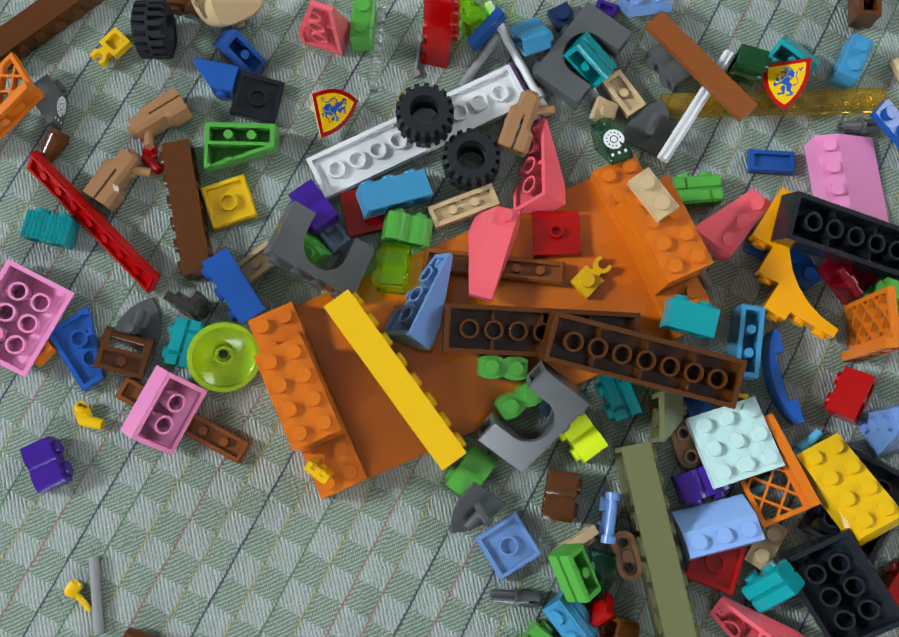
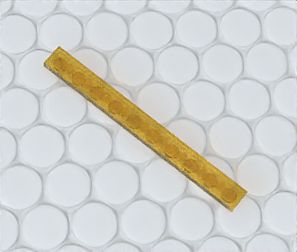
[660,87,886,118]

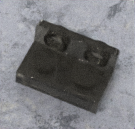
[163,290,211,322]

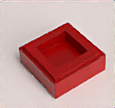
[589,592,613,628]

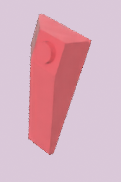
[298,0,350,56]
[513,117,566,215]
[468,206,520,302]
[709,595,805,637]

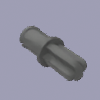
[836,117,882,136]
[490,587,540,608]

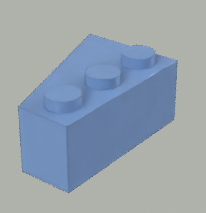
[857,404,899,460]

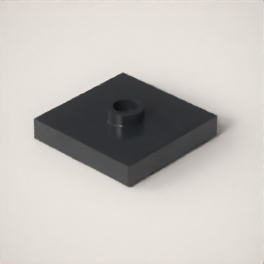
[230,70,285,124]

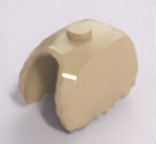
[191,0,264,28]

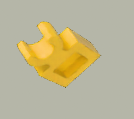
[90,27,133,68]
[569,256,612,299]

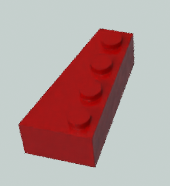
[421,0,461,69]

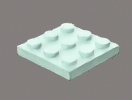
[685,396,785,490]

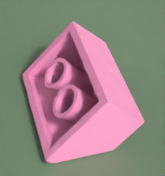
[120,365,207,455]

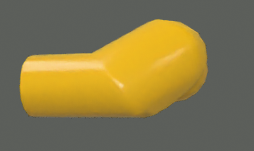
[73,401,105,431]

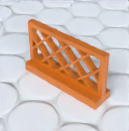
[0,52,45,140]
[841,286,899,362]
[739,413,821,528]

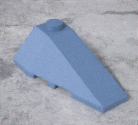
[382,253,453,350]

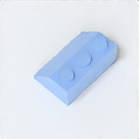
[671,494,765,561]

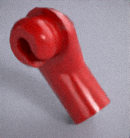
[142,143,165,175]

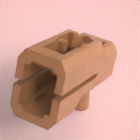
[127,87,194,150]
[496,90,555,158]
[83,148,153,213]

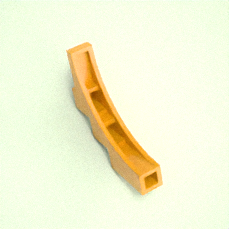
[748,187,839,340]

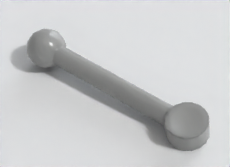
[411,34,424,79]

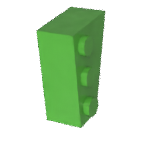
[204,122,280,173]

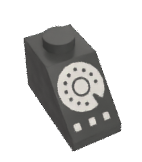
[34,74,69,131]

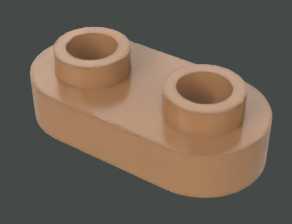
[669,421,702,469]
[610,530,642,581]

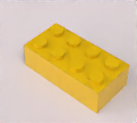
[795,433,899,546]

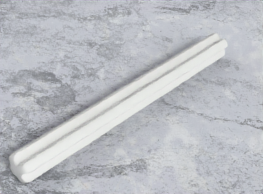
[657,50,735,163]

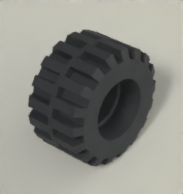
[131,0,177,59]
[395,83,454,148]
[443,128,501,192]

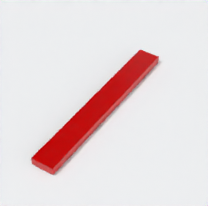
[27,150,161,293]

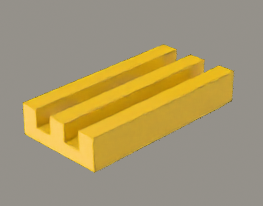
[304,457,335,484]

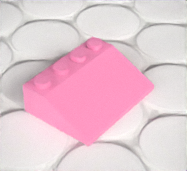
[804,133,889,222]
[0,259,76,377]

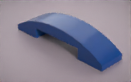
[761,329,804,425]

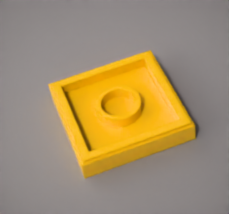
[200,174,258,232]

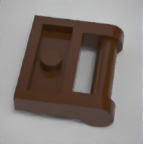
[93,326,155,379]

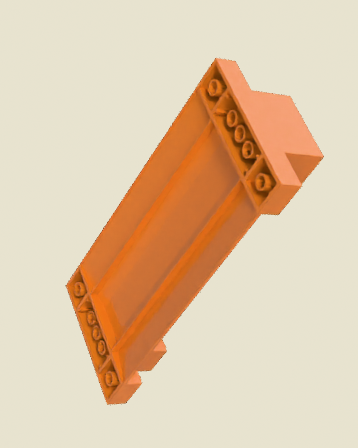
[248,153,719,499]

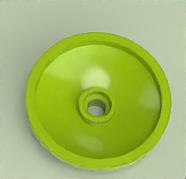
[187,322,260,392]

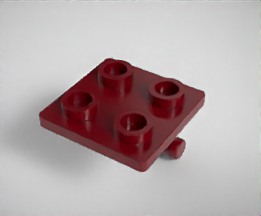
[816,260,878,305]

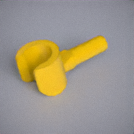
[64,579,92,612]

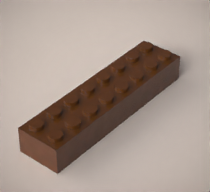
[442,303,640,357]
[538,310,748,409]

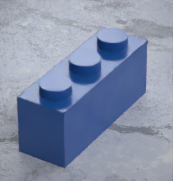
[201,248,266,325]

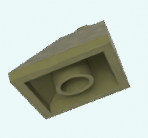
[649,392,687,444]

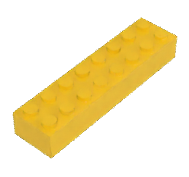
[324,289,467,471]

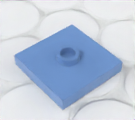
[474,511,542,581]

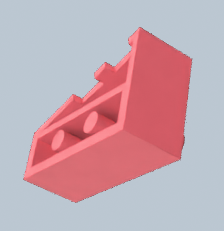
[695,189,772,262]

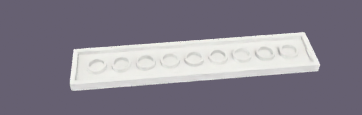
[306,64,524,200]

